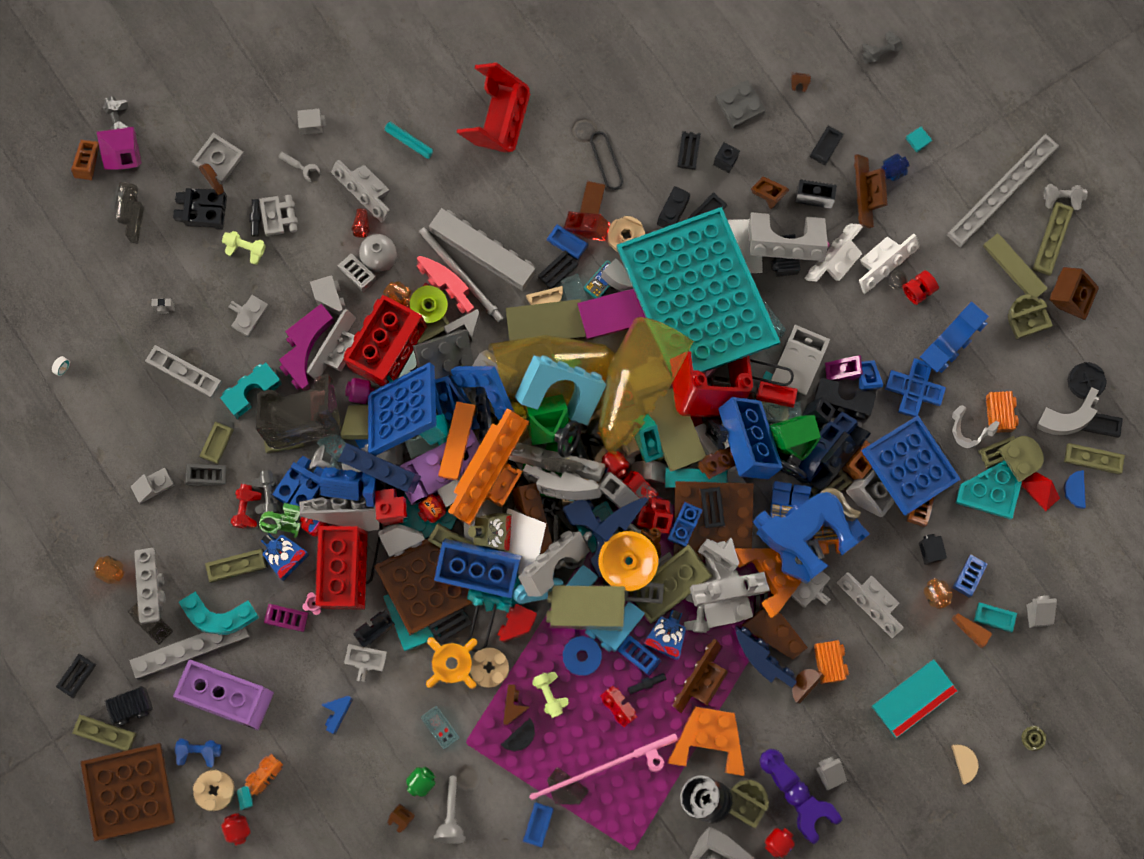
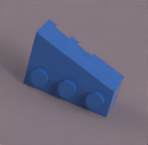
[435,376,480,430]

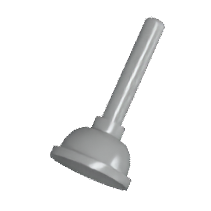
[434,776,466,844]

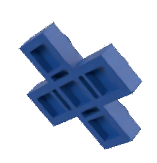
[885,358,946,418]

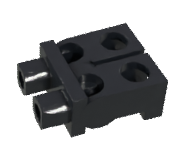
[173,188,227,230]

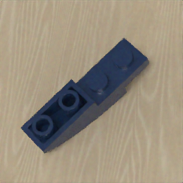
[798,412,858,482]
[735,625,797,688]

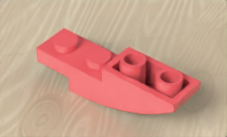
[417,256,474,314]

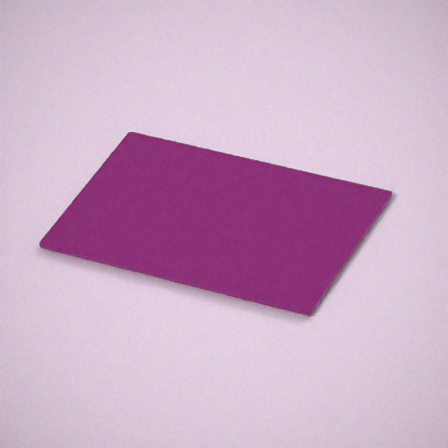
[466,496,771,850]

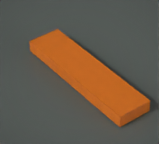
[438,402,476,481]

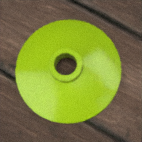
[410,285,448,323]

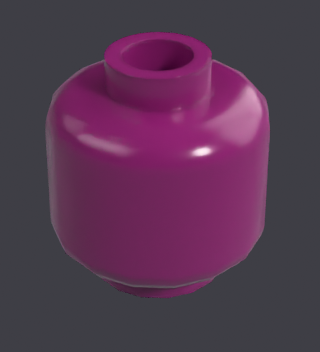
[345,378,374,404]

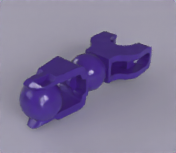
[760,749,842,844]

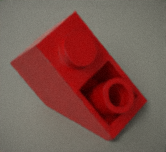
[498,604,537,643]

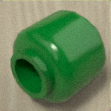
[406,767,436,797]

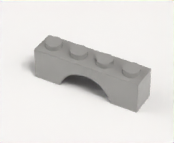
[518,531,590,596]

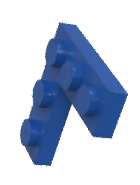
[450,366,514,421]

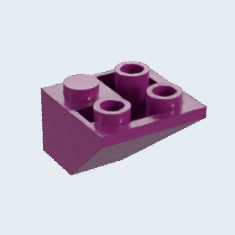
[96,126,142,169]

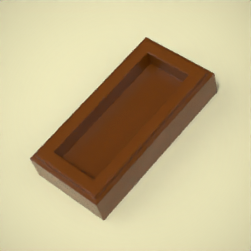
[579,181,605,221]

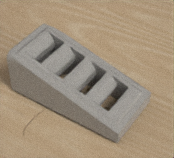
[337,253,377,292]

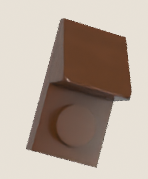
[751,176,789,209]
[503,684,529,726]

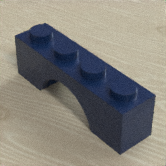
[338,443,421,494]
[562,499,604,578]

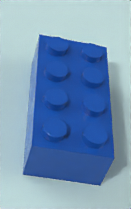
[718,397,783,479]
[434,538,522,598]

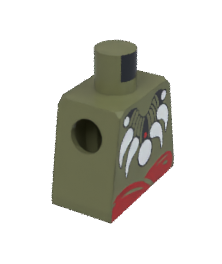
[468,513,512,551]

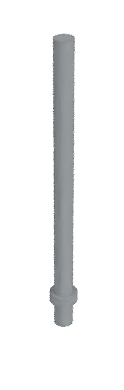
[419,227,504,323]

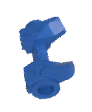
[175,738,222,767]

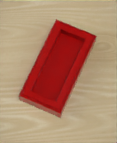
[756,381,798,408]

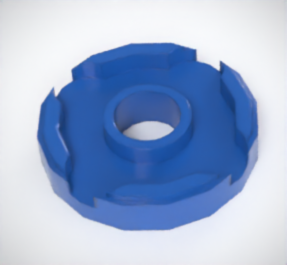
[563,636,602,676]

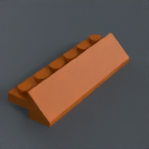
[448,409,529,526]

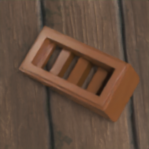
[71,140,99,180]
[906,496,935,527]
[952,613,992,648]

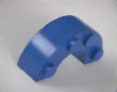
[920,301,989,373]

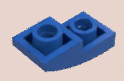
[361,472,377,507]
[667,502,702,548]

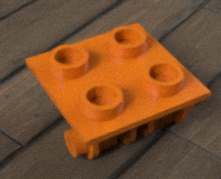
[245,754,283,796]

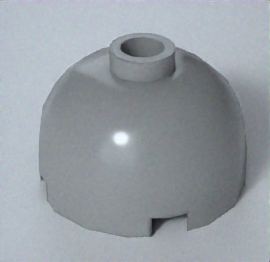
[359,234,397,273]

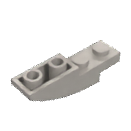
[523,464,602,500]

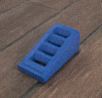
[952,554,987,598]
[617,635,661,676]

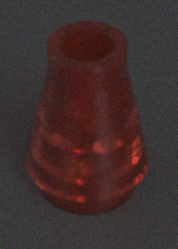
[351,208,370,238]

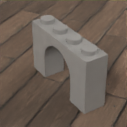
[748,212,828,261]

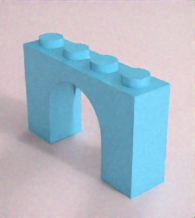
[515,355,607,425]

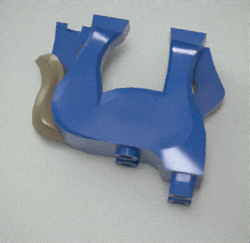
[753,488,870,584]

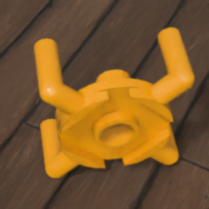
[426,637,478,689]

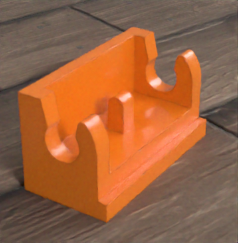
[487,464,523,507]

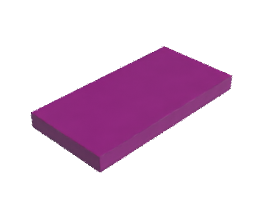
[577,288,648,340]

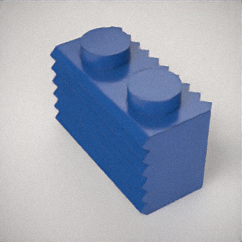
[320,467,363,501]

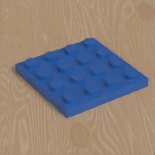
[368,362,436,456]
[861,415,961,516]

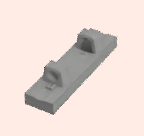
[145,345,222,399]
[690,572,770,607]

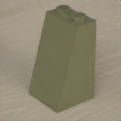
[547,586,625,631]

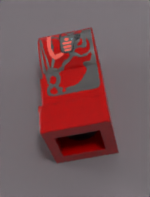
[622,471,659,506]

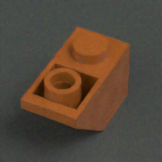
[842,440,872,480]

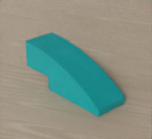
[665,468,728,488]

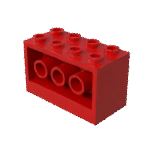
[344,295,427,387]
[315,526,368,610]

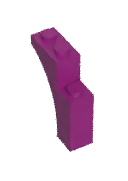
[279,304,335,393]

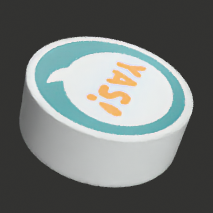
[52,356,70,376]

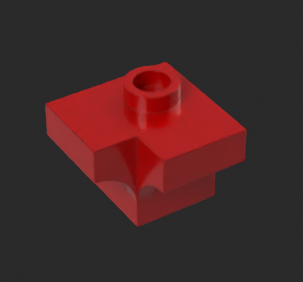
[375,489,407,526]
[634,497,673,534]

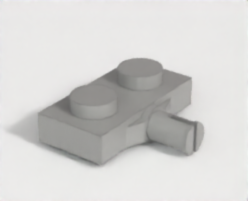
[228,295,268,337]
[791,571,831,608]
[344,644,388,682]

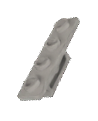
[331,160,390,222]
[306,309,356,381]
[134,548,166,624]
[837,572,904,638]

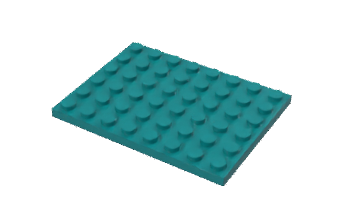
[616,207,780,378]

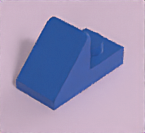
[859,360,883,391]
[322,696,353,735]

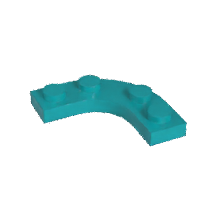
[179,591,259,635]

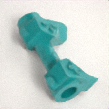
[467,589,512,612]

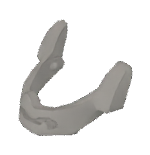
[952,405,1000,448]
[555,532,593,570]

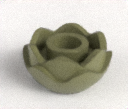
[1021,726,1047,751]

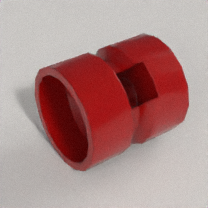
[902,270,939,305]

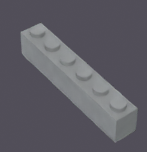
[429,208,535,291]

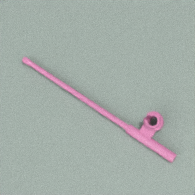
[530,734,678,800]

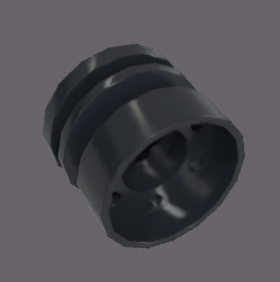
[680,775,733,824]

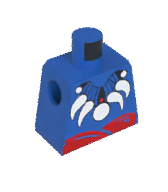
[261,533,309,581]
[643,610,686,660]

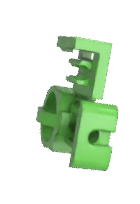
[259,503,301,538]

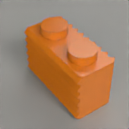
[986,391,1019,433]
[814,640,849,684]

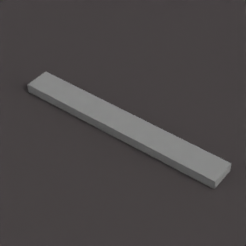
[947,134,1059,247]

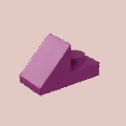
[825,355,863,381]

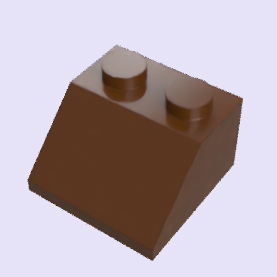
[1049,267,1099,320]

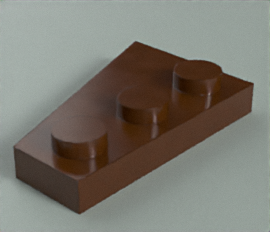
[741,607,808,660]

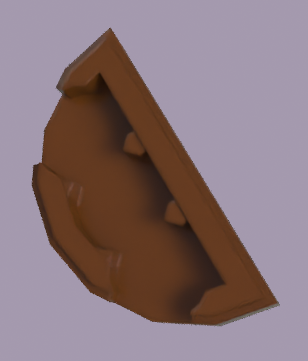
[199,164,224,195]
[792,669,825,703]

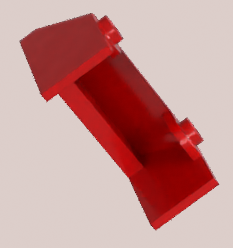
[456,63,530,152]
[670,351,753,417]

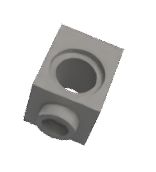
[297,109,326,135]

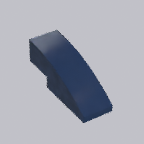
[592,497,648,543]

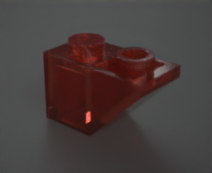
[564,211,610,241]

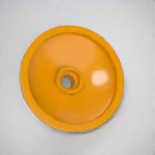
[599,531,658,591]

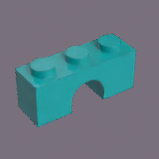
[220,362,282,419]

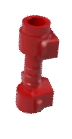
[231,484,262,529]

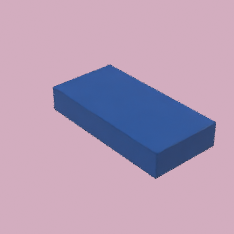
[547,224,588,260]
[523,802,554,847]

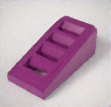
[264,604,309,632]

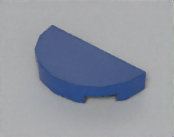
[1064,470,1086,509]

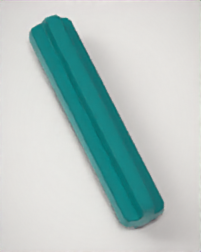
[384,122,433,159]

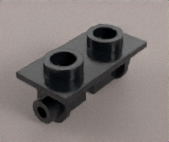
[353,610,395,648]

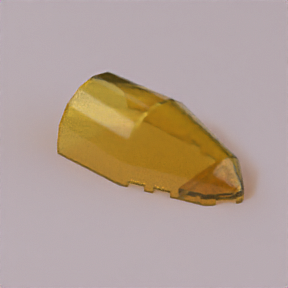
[598,317,694,454]
[488,335,622,417]

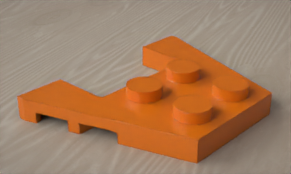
[735,548,802,618]
[667,707,745,776]

